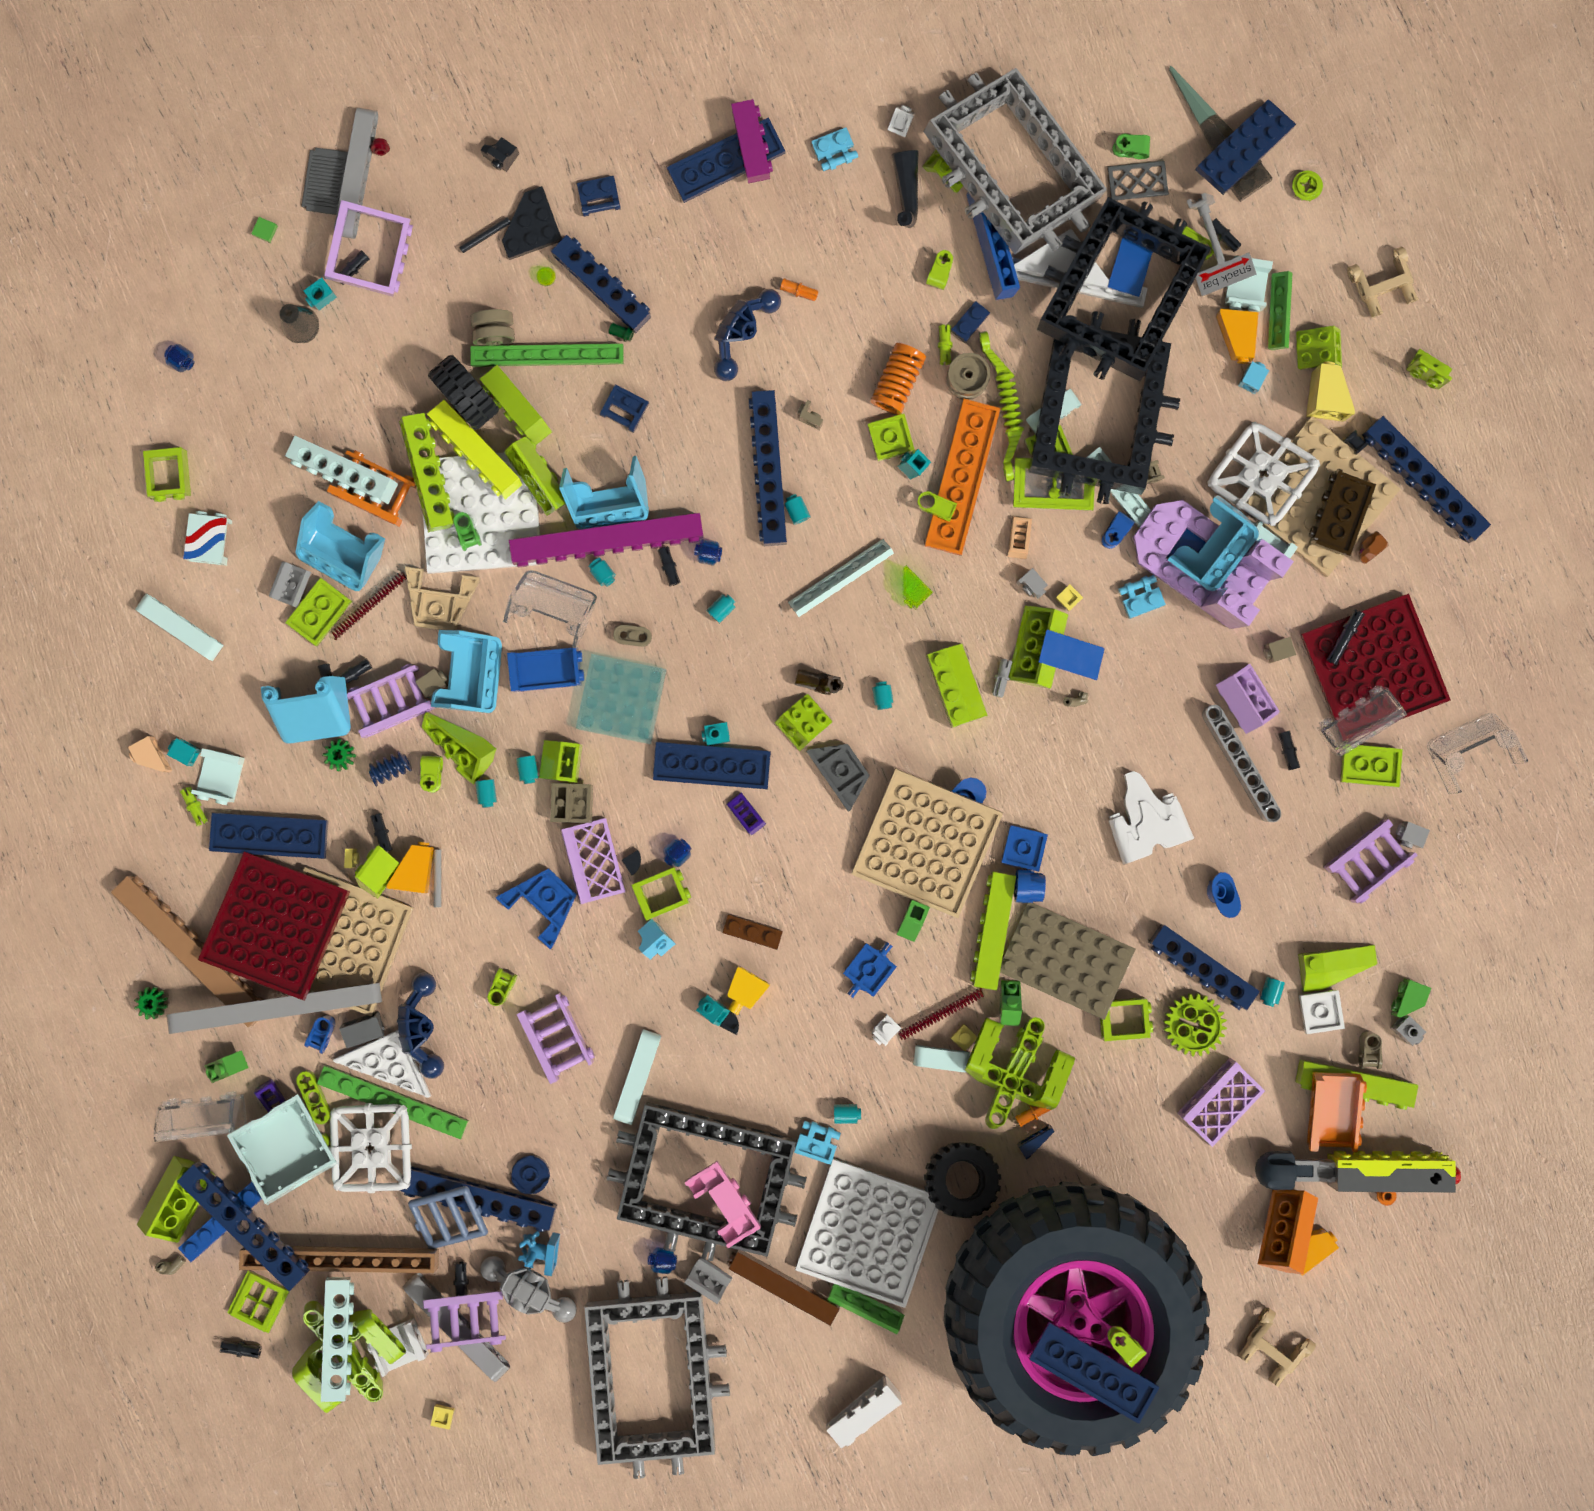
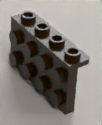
[1308,469,1376,557]

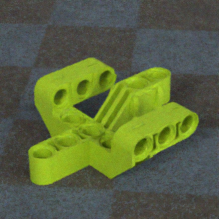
[964,1017,1075,1129]
[292,1301,406,1413]

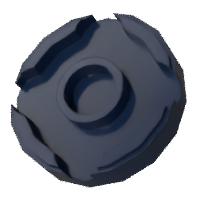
[511,1155,550,1194]

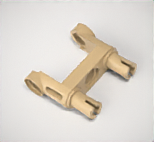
[1347,246,1419,318]
[1237,1307,1316,1387]

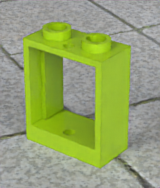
[143,447,191,502]
[632,867,692,921]
[1100,997,1153,1042]

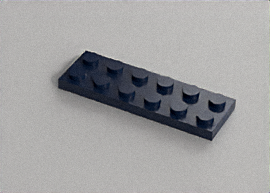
[1195,99,1296,195]
[667,117,786,203]
[653,742,771,790]
[209,813,328,859]
[1029,1321,1160,1424]

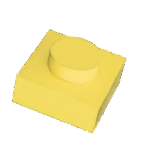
[1056,584,1083,612]
[344,848,360,868]
[951,1024,977,1051]
[430,1404,455,1430]

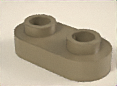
[613,625,652,647]

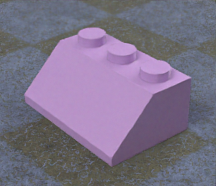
[1216,664,1280,734]

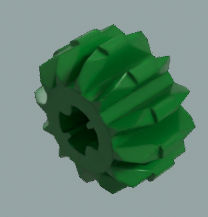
[322,739,356,772]
[134,987,168,1020]

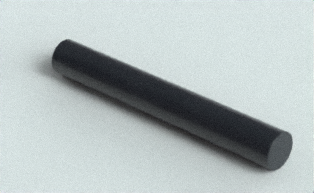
[459,217,510,253]

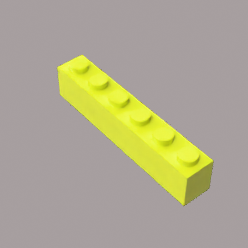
[427,400,522,499]

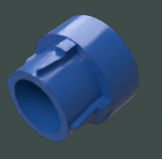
[1014,870,1046,903]

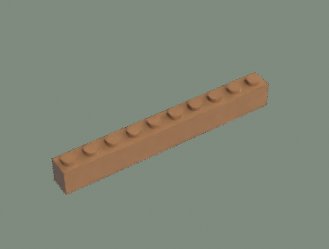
[111,875,264,1027]
[239,1246,439,1273]

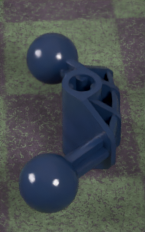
[714,289,781,381]
[397,972,444,1079]

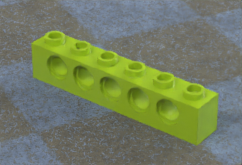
[399,413,455,533]

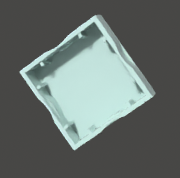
[227,1095,338,1205]

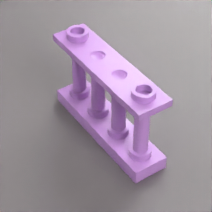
[347,664,436,738]
[1323,819,1418,904]
[517,992,595,1084]
[423,1291,506,1353]

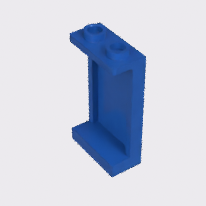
[507,646,584,693]

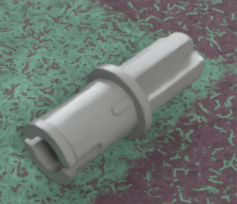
[992,659,1013,698]

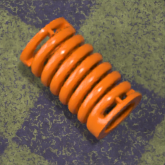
[870,343,926,415]

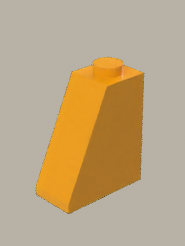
[1216,309,1259,364]
[386,842,434,893]
[1300,1228,1339,1276]

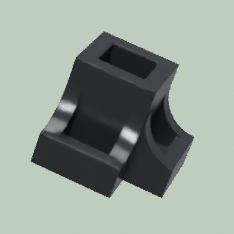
[481,137,519,172]

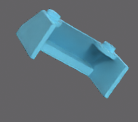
[559,456,649,530]

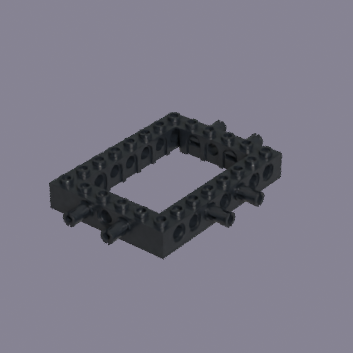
[1037,197,1211,382]
[1028,311,1180,504]

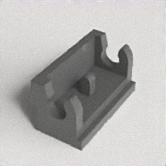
[339,1011,385,1048]

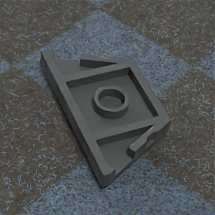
[806,744,870,812]

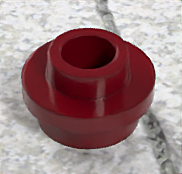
[371,138,390,156]

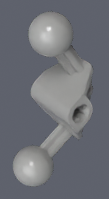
[480,1256,577,1323]

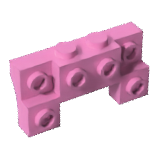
[685,1160,761,1248]

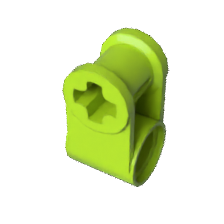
[926,250,953,290]
[420,755,443,793]
[487,968,518,1006]
[1107,1326,1147,1368]

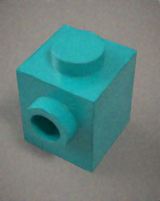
[897,449,931,480]
[701,722,730,746]
[696,995,730,1026]

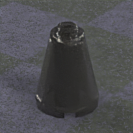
[280,304,319,343]

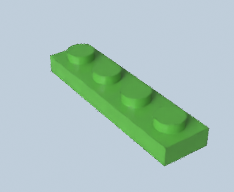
[1268,271,1293,350]
[827,1283,905,1334]

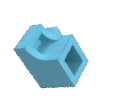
[638,919,675,960]

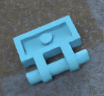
[811,127,859,172]
[1118,575,1166,619]
[794,1120,841,1165]

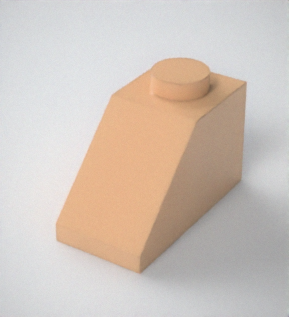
[128,736,172,772]

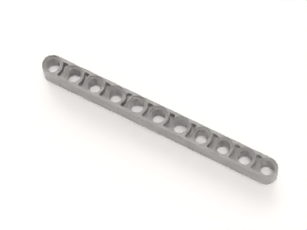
[167,983,382,1034]

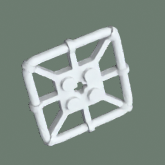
[1207,422,1320,526]
[329,1103,412,1193]

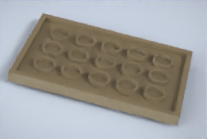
[1000,903,1136,1020]

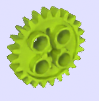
[1163,993,1227,1057]

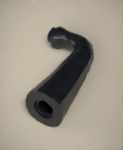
[891,150,919,228]

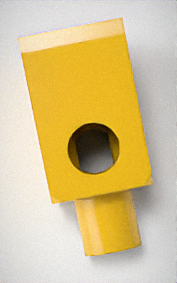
[727,966,770,1015]

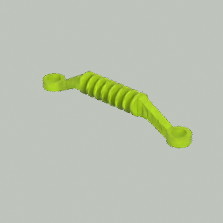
[979,331,1024,482]

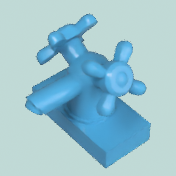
[517,1231,560,1276]

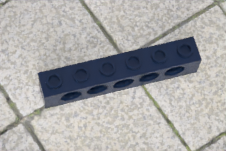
[551,235,651,334]
[1148,924,1260,1011]

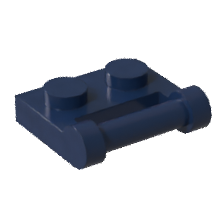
[577,176,621,217]
[600,384,649,433]

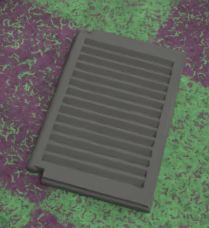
[301,147,348,215]

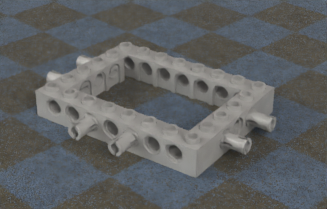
[923,68,1107,254]
[584,1276,730,1479]

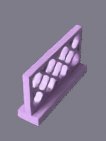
[561,818,625,904]
[1177,1058,1265,1147]

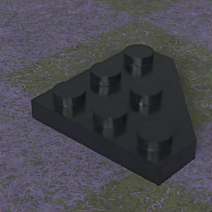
[502,186,562,260]

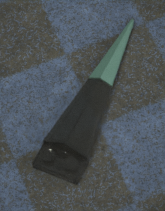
[1169,66,1273,202]

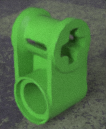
[1112,134,1150,159]
[454,512,482,551]

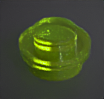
[537,267,556,286]

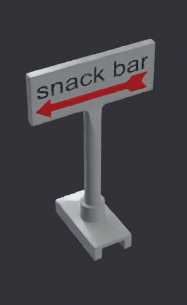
[1187,193,1257,296]

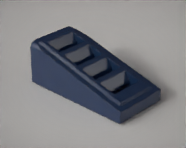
[1017,1125,1055,1160]

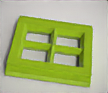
[227,1270,290,1333]

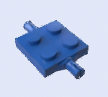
[843,941,897,998]

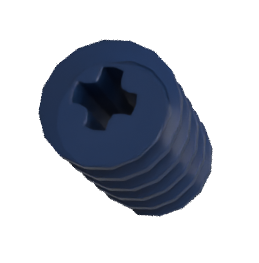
[369,751,412,787]

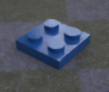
[1001,825,1048,872]

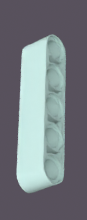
[135,593,224,661]
[613,1029,662,1125]

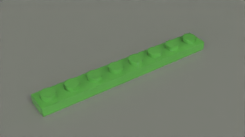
[471,344,624,367]
[317,1065,469,1140]

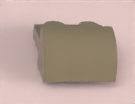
[550,783,593,823]

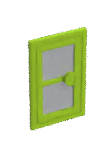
[1013,457,1095,511]

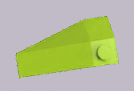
[421,712,497,785]
[1298,945,1377,992]

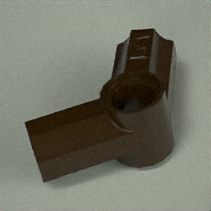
[795,669,844,695]

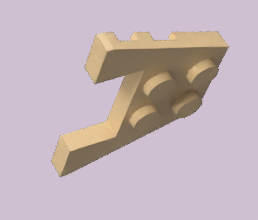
[405,567,480,630]

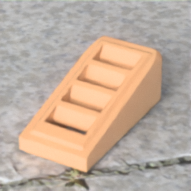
[1008,516,1032,559]

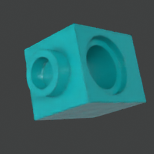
[303,277,337,311]
[167,738,202,767]

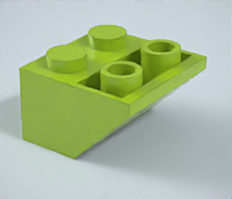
[539,740,582,783]
[355,845,399,899]

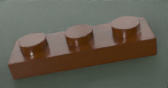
[722,914,783,950]

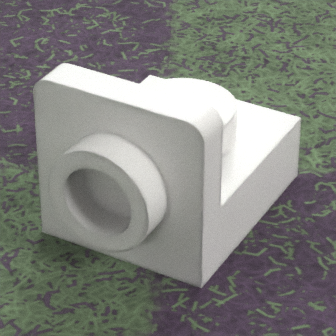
[888,105,915,137]
[871,1014,901,1046]

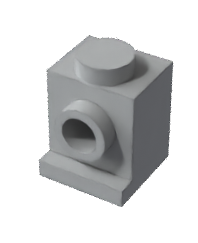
[1017,568,1048,599]

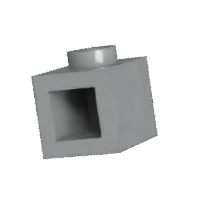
[1396,822,1430,849]
[1391,1015,1426,1046]

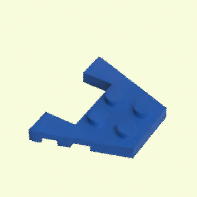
[496,868,577,949]

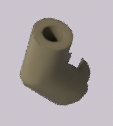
[1063,692,1089,707]
[155,1255,186,1275]

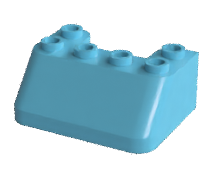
[1168,495,1259,591]
[295,501,385,591]
[431,630,502,713]

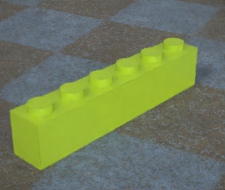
[970,872,1016,990]
[1295,1059,1419,1110]

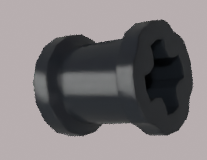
[1343,430,1369,455]

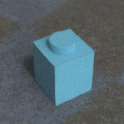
[1238,361,1269,394]

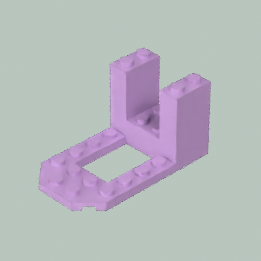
[1133,500,1294,629]

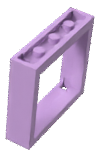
[324,200,413,297]

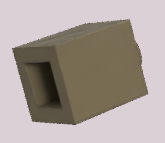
[1263,637,1296,663]
[415,669,448,699]

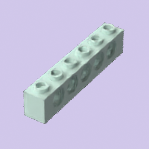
[285,436,398,504]
[321,1277,354,1402]

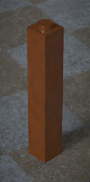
[727,1249,840,1326]

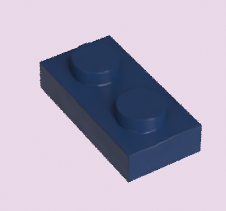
[951,301,990,343]

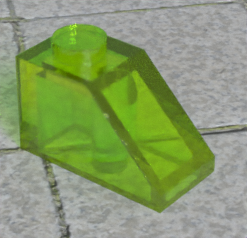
[902,565,933,610]

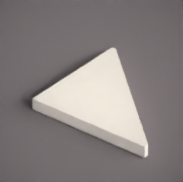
[1014,229,1112,290]
[333,1030,432,1098]

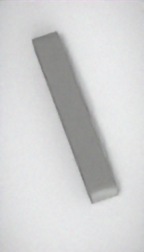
[334,108,378,239]
[1202,705,1281,822]
[403,1273,510,1382]

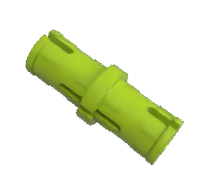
[938,325,953,365]
[180,787,208,826]

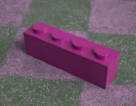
[731,99,773,184]

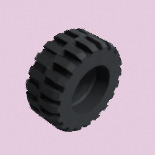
[428,355,499,430]
[924,1142,1001,1218]

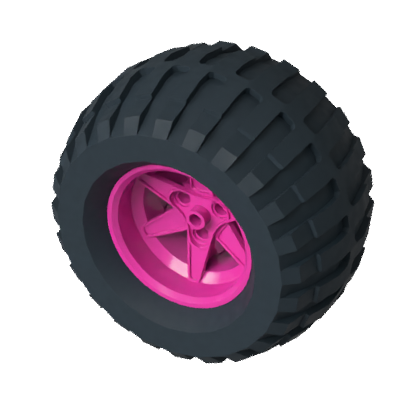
[944,1181,1210,1456]

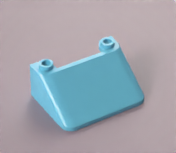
[261,676,351,744]

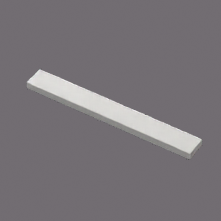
[1012,257,1148,308]

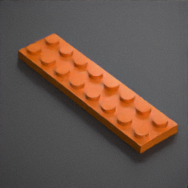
[925,399,1001,556]

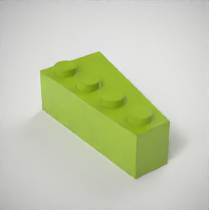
[480,365,552,446]

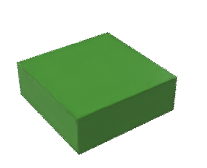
[251,217,278,243]

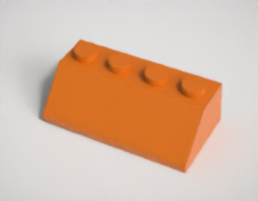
[1258,1190,1318,1274]

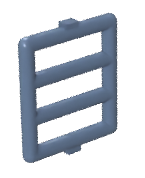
[408,1186,488,1249]

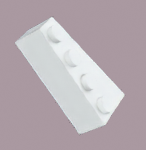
[826,1375,902,1448]

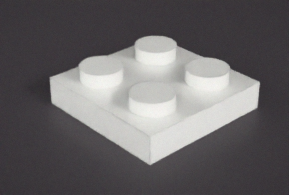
[1299,990,1345,1034]

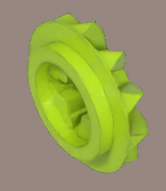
[1292,170,1323,202]

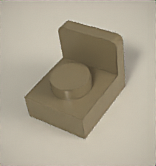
[797,400,823,431]

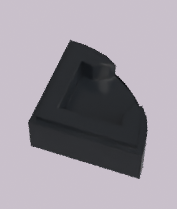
[622,850,641,876]
[720,1011,739,1035]

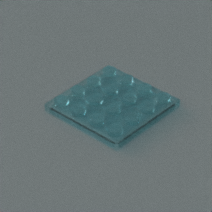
[576,654,667,745]

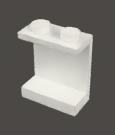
[367,1318,429,1377]

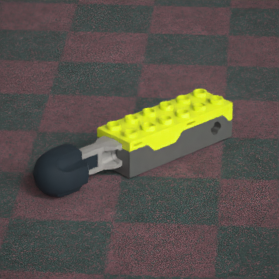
[1255,1151,1461,1193]

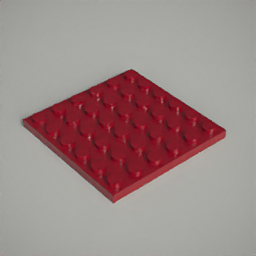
[1300,593,1451,742]
[198,852,350,1001]

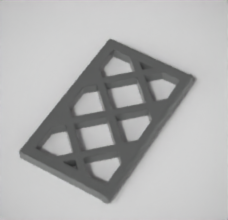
[1108,161,1169,201]

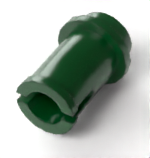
[608,322,634,342]

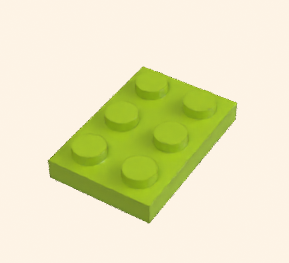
[285,577,352,646]
[1340,744,1403,787]

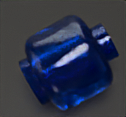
[164,344,195,373]
[694,539,722,566]
[663,838,692,867]
[647,1247,677,1274]

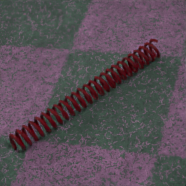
[331,572,407,640]
[898,988,984,1040]

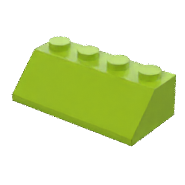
[504,436,566,516]
[1008,606,1068,689]
[926,644,988,728]
[137,1156,215,1243]

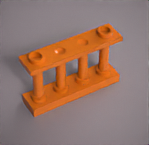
[327,450,416,527]

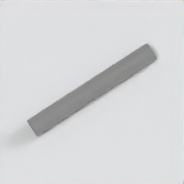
[434,850,442,907]

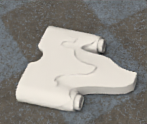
[1109,771,1194,865]

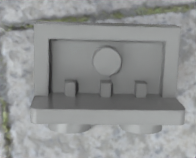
[269,561,311,608]
[685,1257,732,1304]

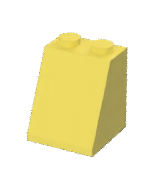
[1306,361,1355,422]

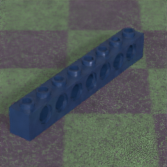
[749,390,787,547]
[1362,416,1491,543]
[177,1161,310,1291]
[399,1166,558,1232]

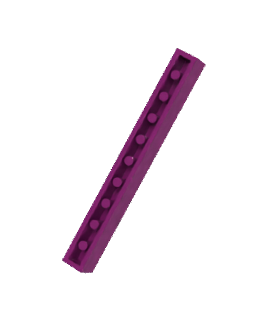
[509,513,703,568]

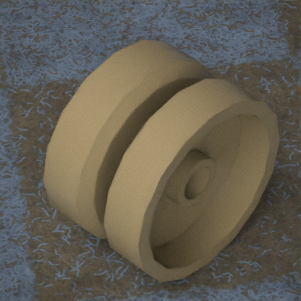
[470,309,515,346]
[946,353,990,400]

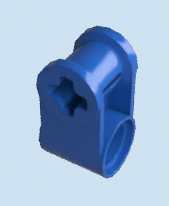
[1101,511,1135,549]
[304,1015,336,1054]

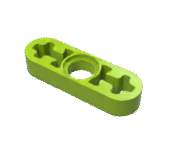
[296,1070,331,1124]

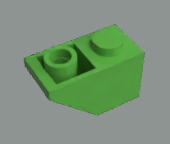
[896,899,930,942]
[1391,978,1432,1018]
[999,980,1022,1026]
[204,1050,249,1083]

